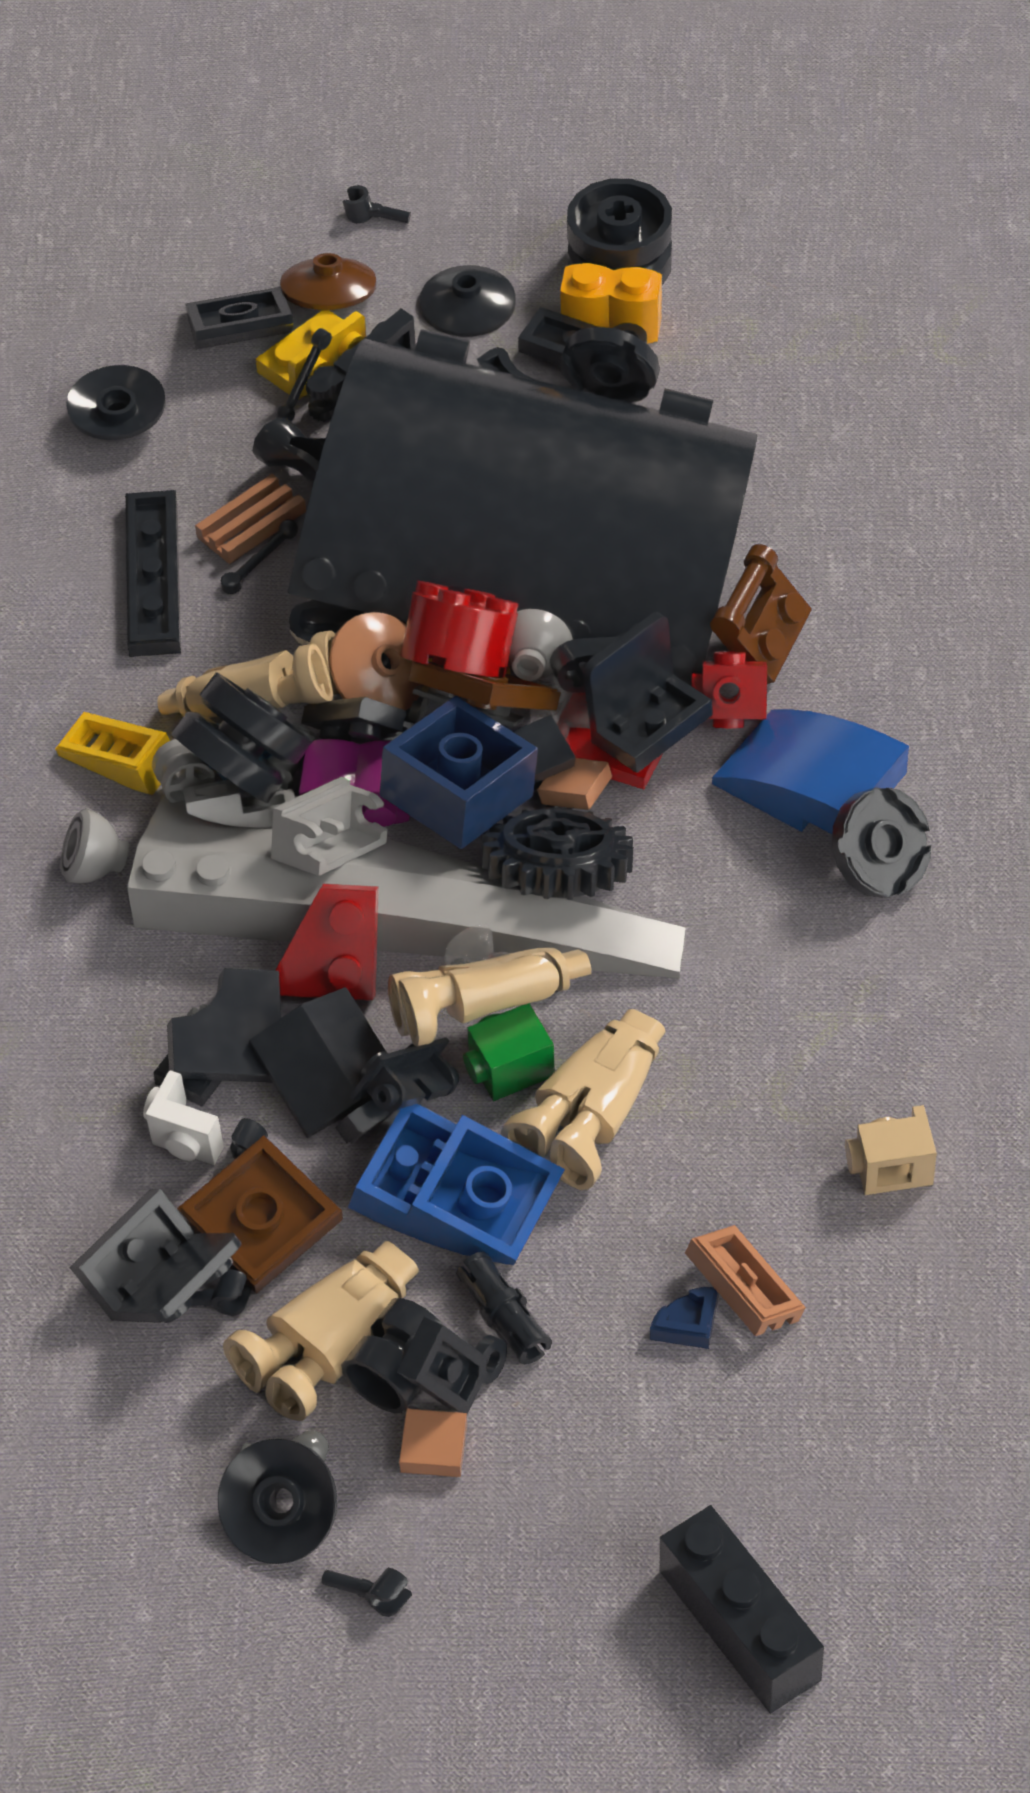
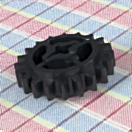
[482,807,634,900]

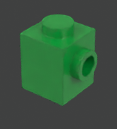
[463,1003,555,1102]

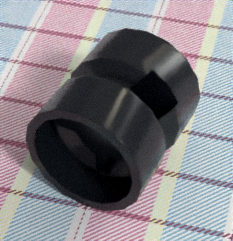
[341,1298,443,1413]

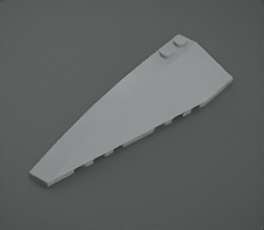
[127,794,686,979]

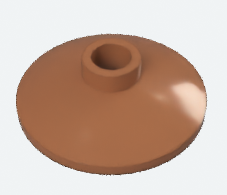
[329,612,421,710]

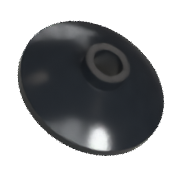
[419,265,516,337]
[66,365,166,440]
[217,1439,338,1564]

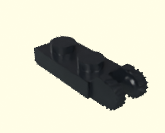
[305,308,416,422]

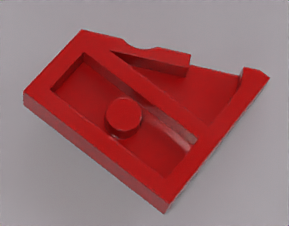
[275,884,379,1000]

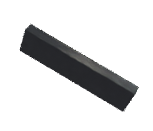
[125,490,181,657]

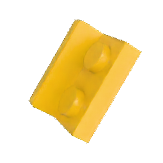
[256,310,366,400]

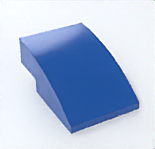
[712,709,909,834]
[348,1104,565,1265]

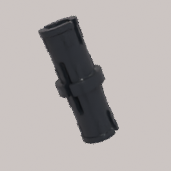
[456,1252,552,1365]

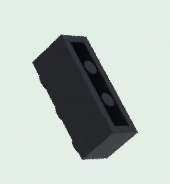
[659,1505,824,1714]

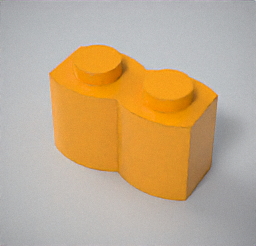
[560,263,662,344]

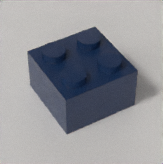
[380,696,538,849]

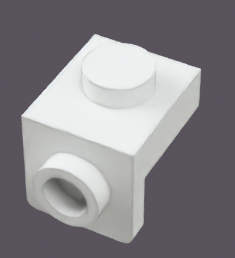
[143,1070,224,1165]

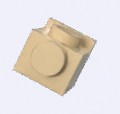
[845,1105,937,1195]

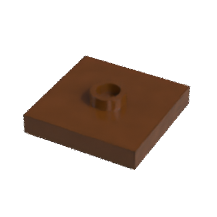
[409,661,561,711]
[177,1136,343,1294]

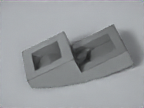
[183,779,295,828]

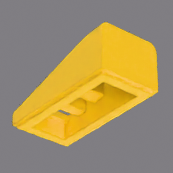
[55,712,170,795]

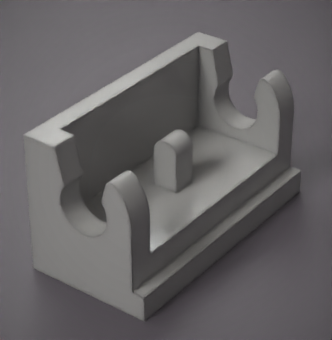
[271,777,387,876]

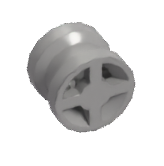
[152,739,216,803]

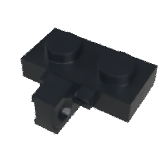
[301,697,415,742]

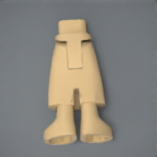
[157,631,339,718]
[388,948,591,1046]
[501,1009,666,1190]
[223,1241,419,1421]

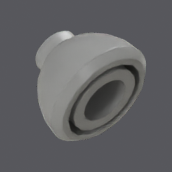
[508,609,572,681]
[60,808,129,884]

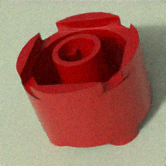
[400,581,518,677]

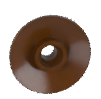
[280,253,376,310]

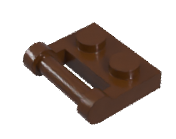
[710,544,812,684]

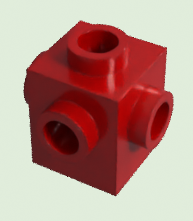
[692,651,767,729]

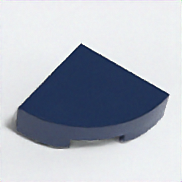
[650,1287,719,1349]

